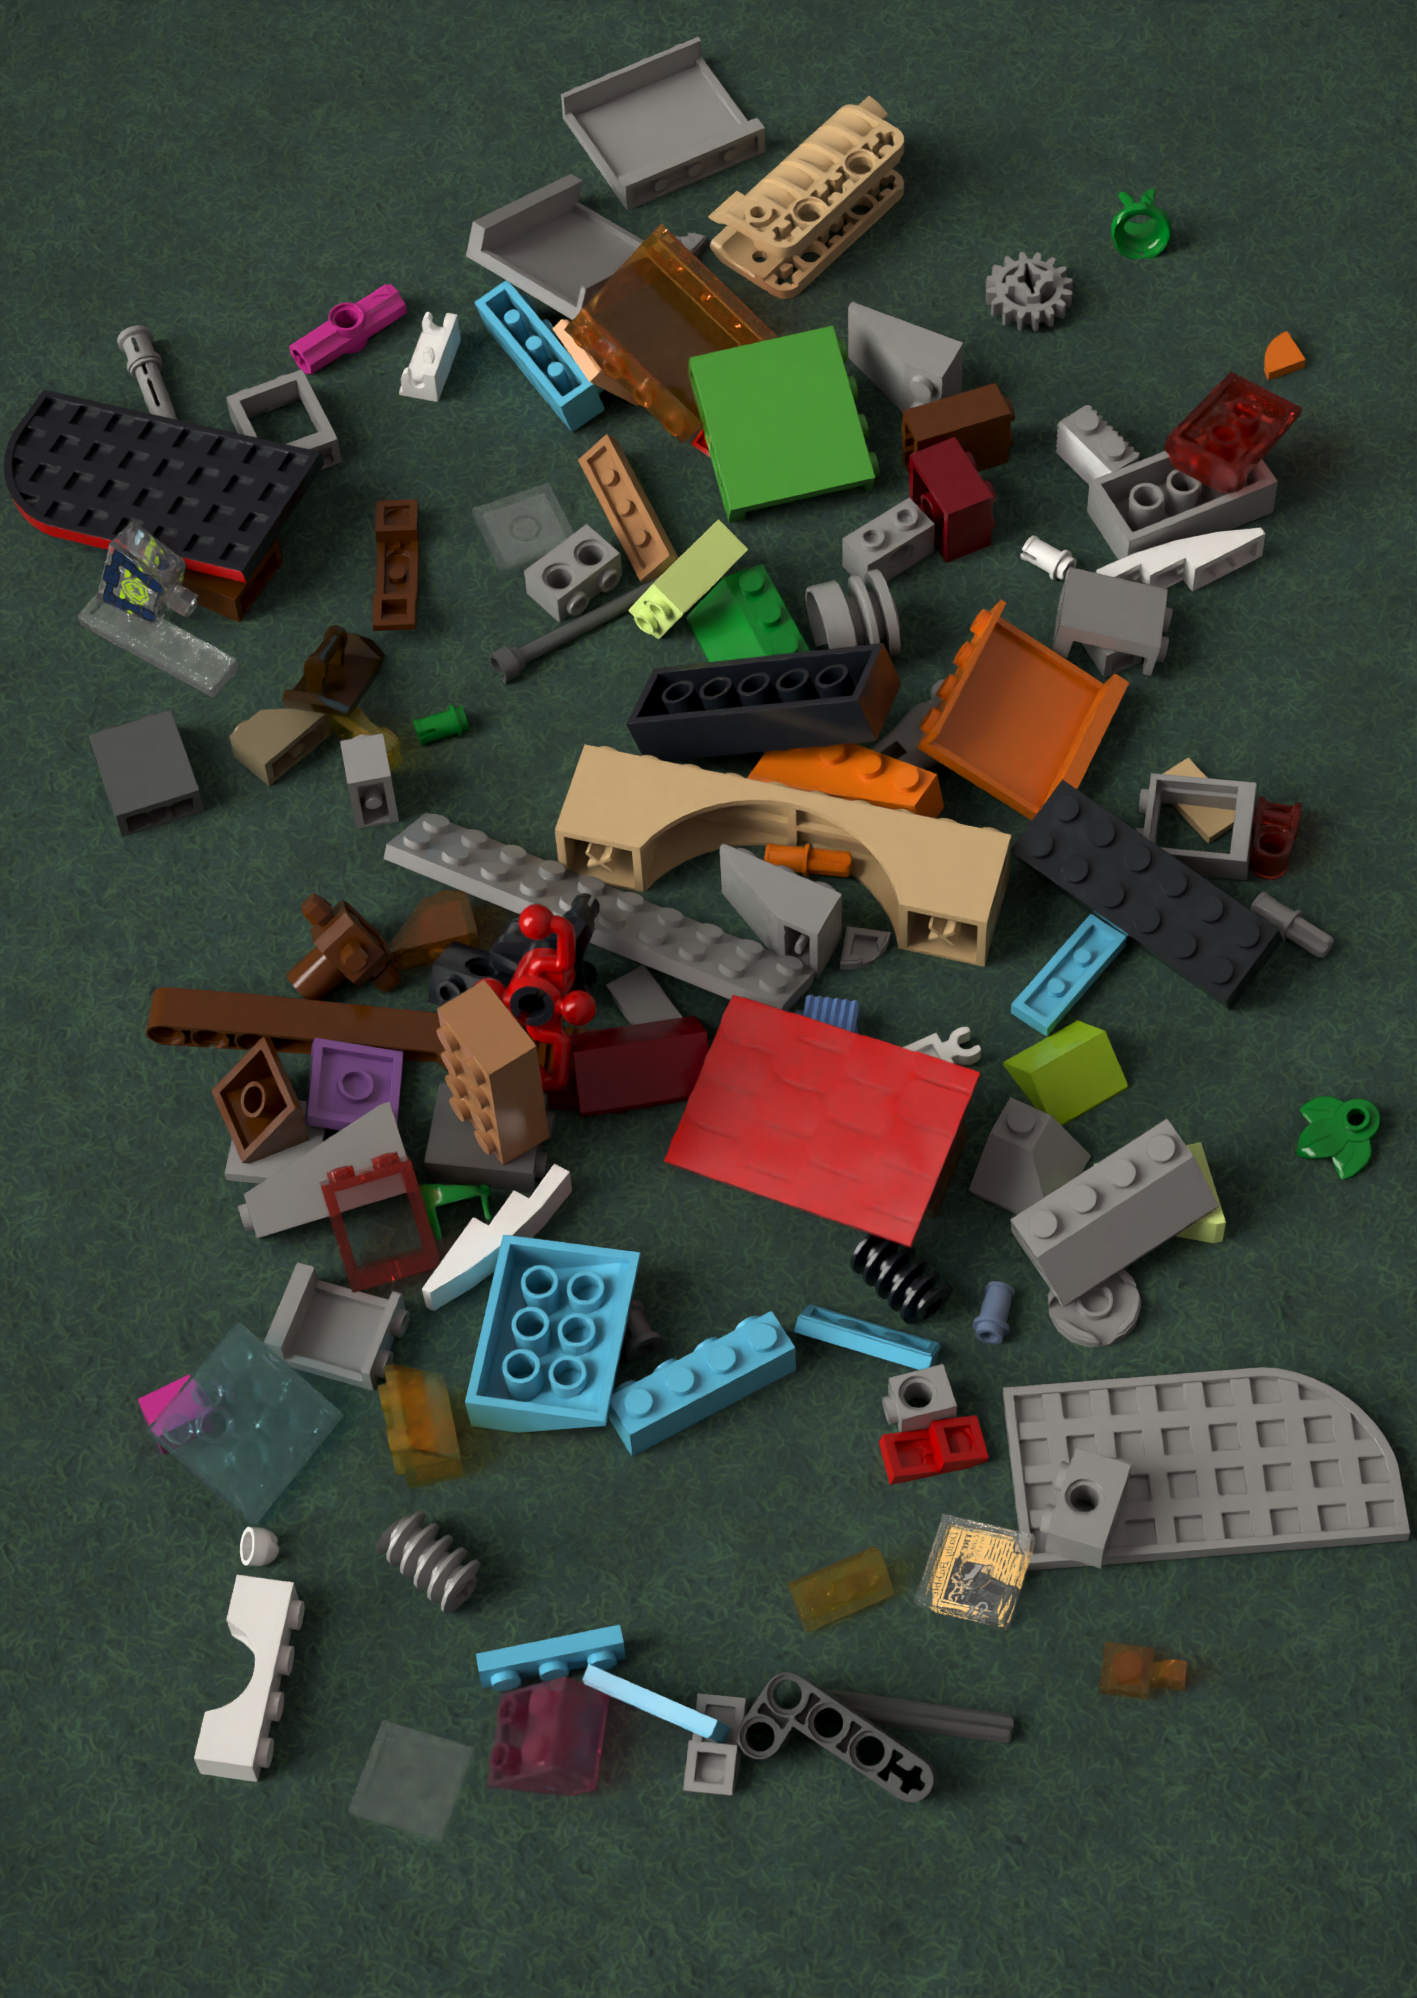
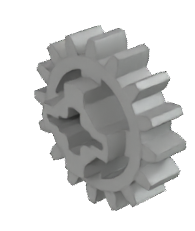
[985,252,1073,331]

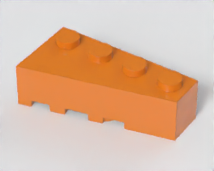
[746,743,944,819]

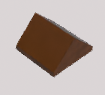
[211,1036,309,1164]

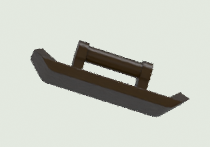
[282,625,385,718]

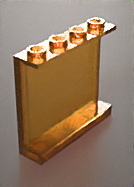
[563,224,778,443]

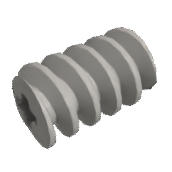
[376,1510,481,1614]

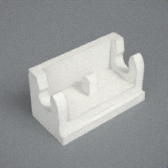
[399,312,461,402]

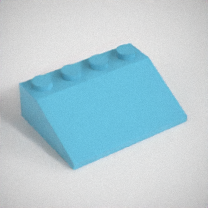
[465,1234,641,1433]

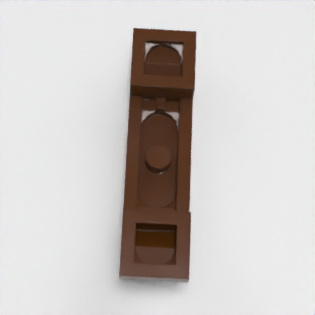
[372,499,419,631]

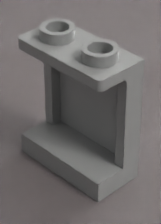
[1051,567,1173,676]
[264,1262,410,1391]

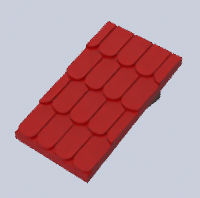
[664,995,981,1248]

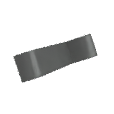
[738,1672,938,1802]

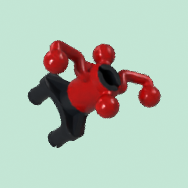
[474,893,600,1092]

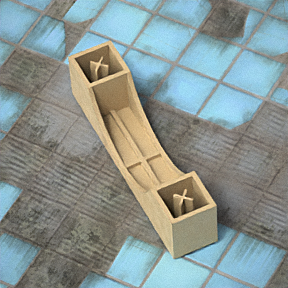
[555,744,1012,967]

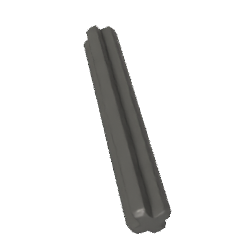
[820,1689,1014,1743]

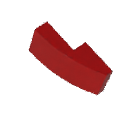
[879,1415,989,1485]

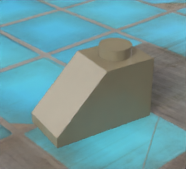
[229,709,331,786]

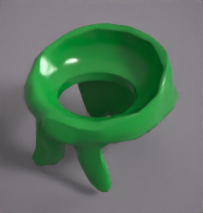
[1110,188,1172,259]
[418,1184,492,1240]

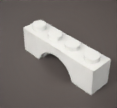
[194,1575,304,1782]

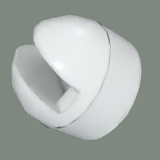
[240,1527,279,1566]

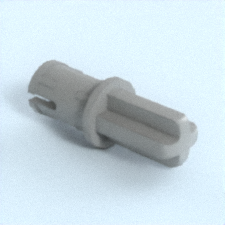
[1250,891,1334,958]

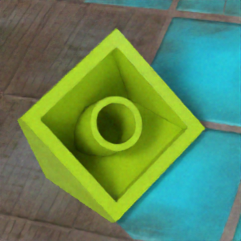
[1003,1020,1128,1126]

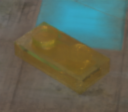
[327,707,403,773]
[787,1546,895,1632]

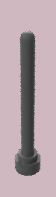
[489,577,659,684]

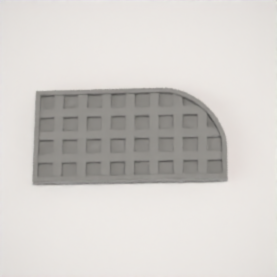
[1003,1367,1410,1571]

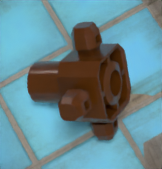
[286,893,401,1001]

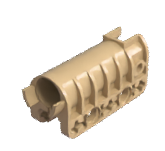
[708,96,904,299]

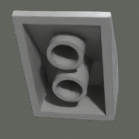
[848,302,963,412]

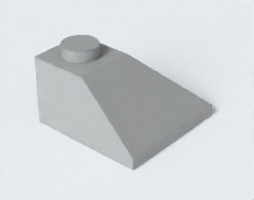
[968,1097,1091,1215]

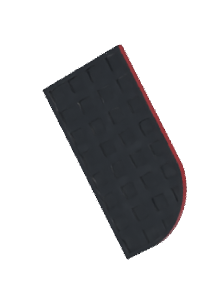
[4,390,325,583]

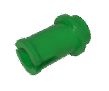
[412,704,470,746]

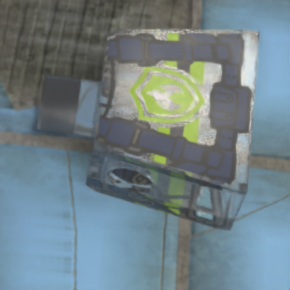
[96,521,199,624]

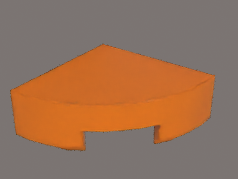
[1264,331,1306,381]

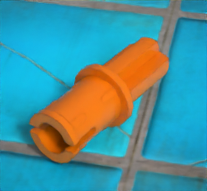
[764,842,853,878]

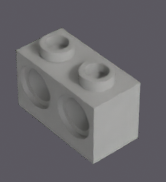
[524,524,622,622]

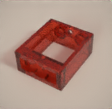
[319,1151,441,1293]

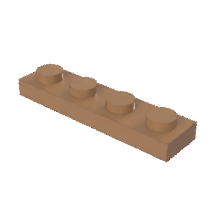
[578,434,679,584]

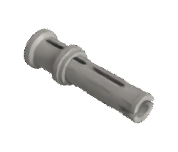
[117,325,178,420]

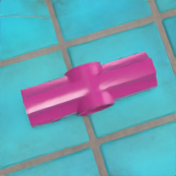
[289,284,407,375]

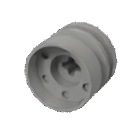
[805,569,901,658]

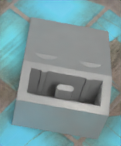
[720,843,842,979]

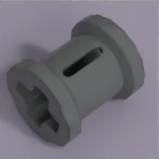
[623,1300,664,1362]

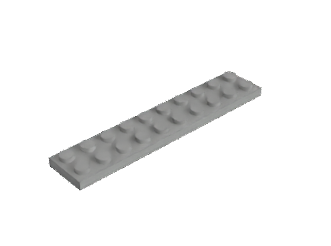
[384,813,815,1011]

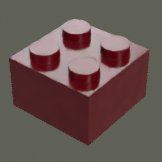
[909,437,996,563]

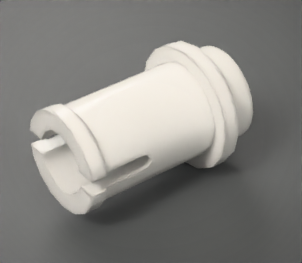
[1020,535,1077,581]

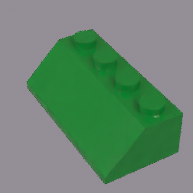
[686,564,810,662]

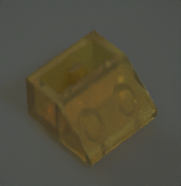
[378,1364,465,1488]

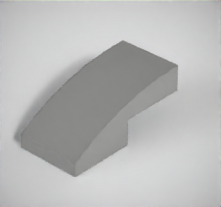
[683,1693,749,1796]

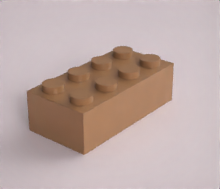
[436,980,549,1166]

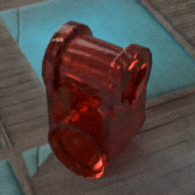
[1250,796,1302,880]

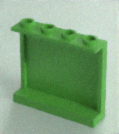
[688,326,880,523]

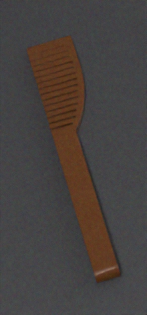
[146,987,626,1114]

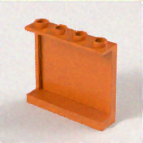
[917,600,1130,821]

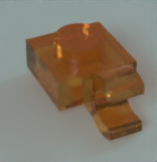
[1100,1642,1187,1700]

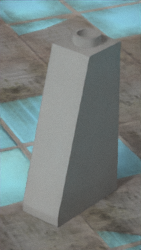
[238,1101,416,1238]

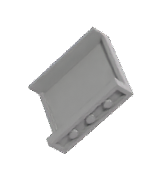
[561,37,765,211]
[466,174,682,323]

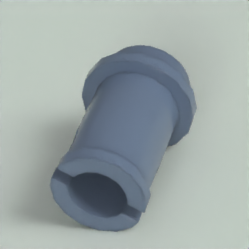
[972,1281,1015,1344]

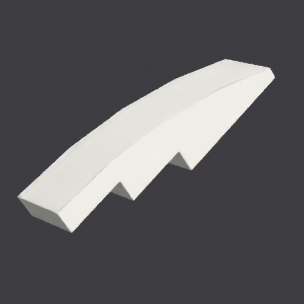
[1096,528,1265,592]
[422,1164,572,1311]

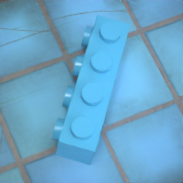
[474,280,605,432]
[609,1311,796,1457]

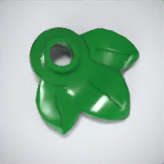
[1297,1096,1381,1180]

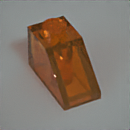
[389,890,480,972]

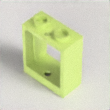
[628,519,748,639]

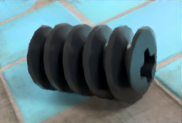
[850,1234,953,1324]

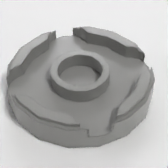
[1048,1270,1141,1348]

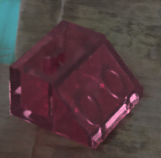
[487,1676,609,1797]

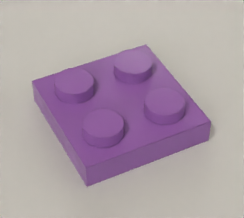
[305,1038,403,1130]

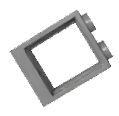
[226,369,342,469]
[1136,773,1257,880]

